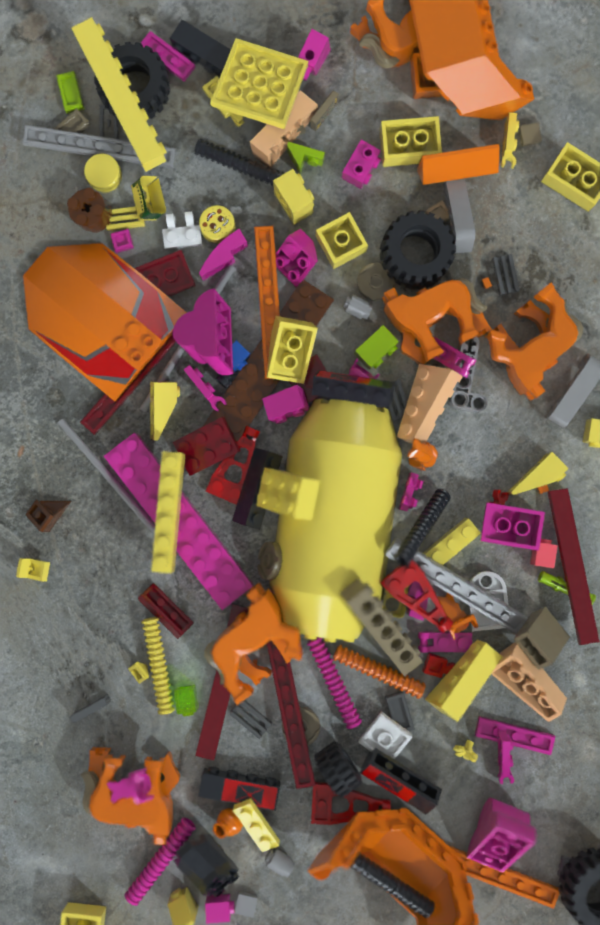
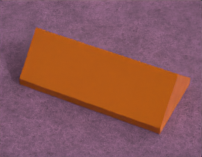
[417,144,500,185]

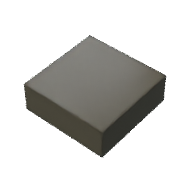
[518,123,542,147]

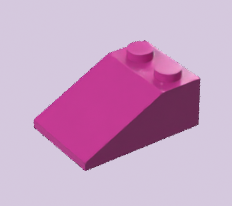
[480,503,545,551]

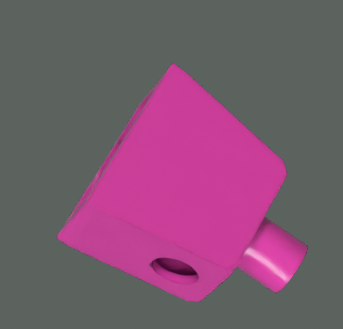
[298,29,330,81]

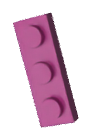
[141,31,196,82]

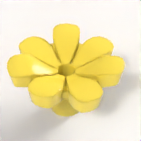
[453,740,478,762]

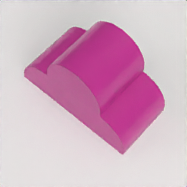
[173,288,233,375]
[466,797,536,872]

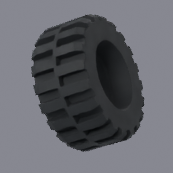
[94,42,170,119]
[380,210,456,289]
[559,848,600,925]

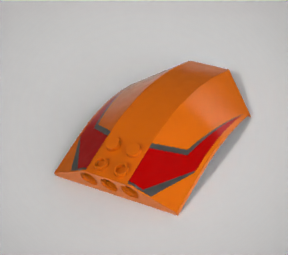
[23,243,187,401]

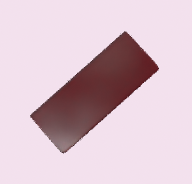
[138,583,194,639]

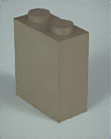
[513,607,570,670]

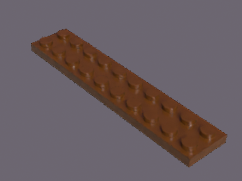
[202,280,334,442]

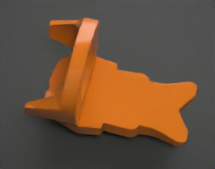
[407,438,438,471]
[437,593,479,640]

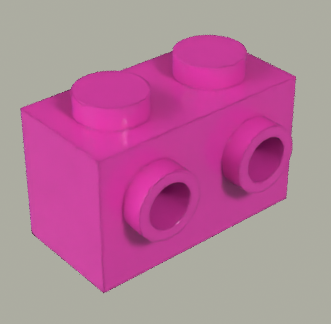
[342,140,381,189]
[262,385,310,424]

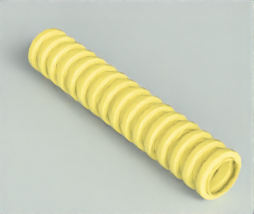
[141,617,175,715]

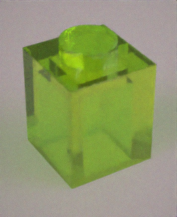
[174,685,199,716]

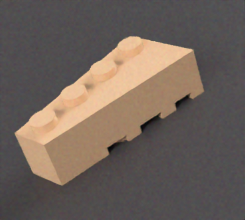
[397,364,463,444]

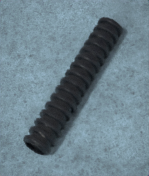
[194,138,285,186]
[394,489,451,567]
[350,852,435,918]

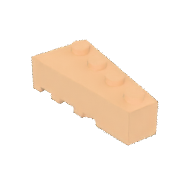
[250,90,318,168]
[491,641,567,722]

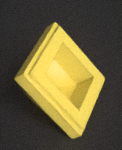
[128,662,149,684]

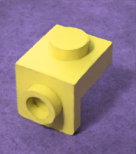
[16,558,50,581]

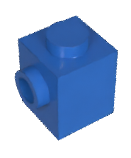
[232,340,251,372]

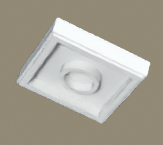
[358,711,413,759]

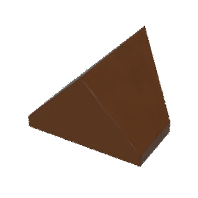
[25,499,71,533]

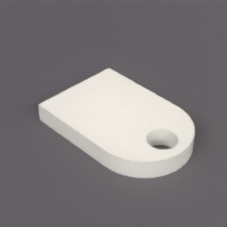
[469,571,508,631]

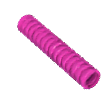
[307,637,362,729]
[124,818,196,906]

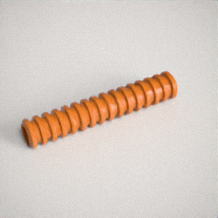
[333,644,426,699]

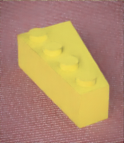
[425,640,502,722]

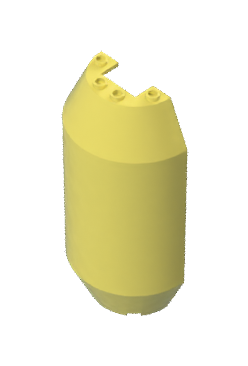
[269,399,402,643]

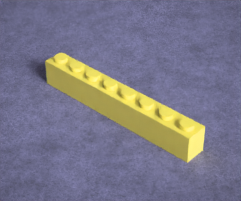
[71,17,167,172]

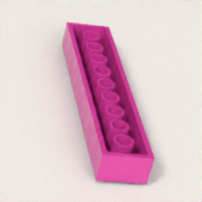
[104,432,254,610]

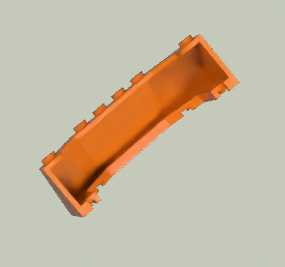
[409,0,534,120]
[308,808,479,925]

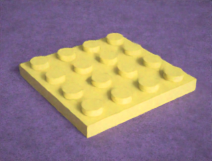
[211,38,308,129]

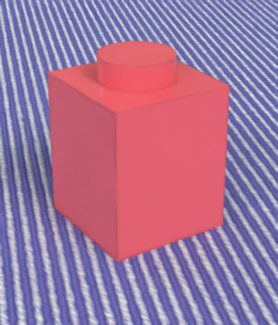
[530,539,558,568]

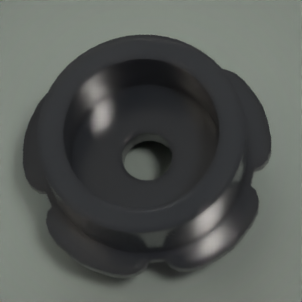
[215,374,233,389]

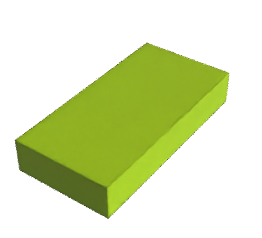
[56,71,84,114]

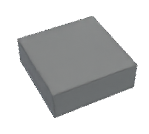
[235,891,258,918]

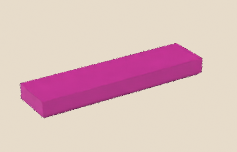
[474,716,556,755]

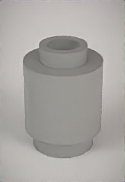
[343,295,373,320]
[265,848,295,877]

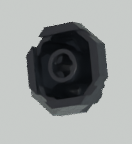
[174,834,239,897]

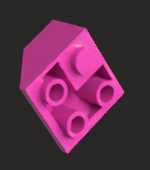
[275,229,318,288]

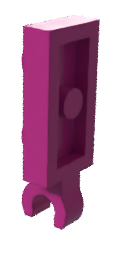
[184,365,227,412]
[498,730,514,784]

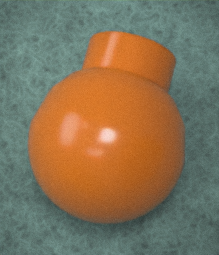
[213,808,243,839]

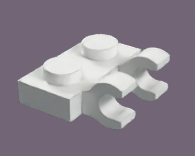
[162,211,203,250]

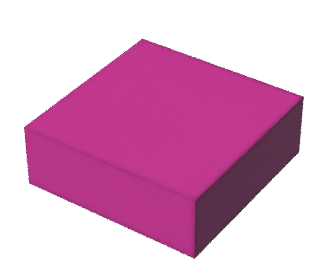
[110,229,134,253]

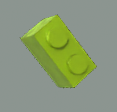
[354,325,399,370]

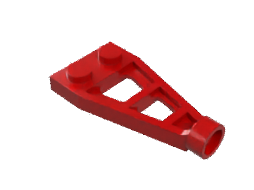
[205,426,260,505]
[381,560,454,633]
[311,782,391,825]

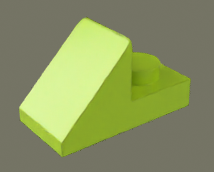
[287,142,325,174]

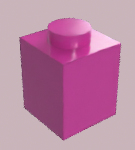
[205,894,235,924]

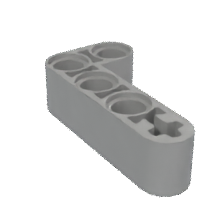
[443,178,475,254]
[449,337,488,413]
[547,353,600,429]

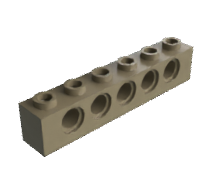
[340,578,423,676]

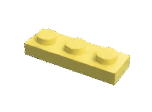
[233,798,280,852]

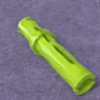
[537,570,596,605]

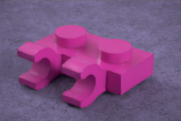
[398,472,424,512]

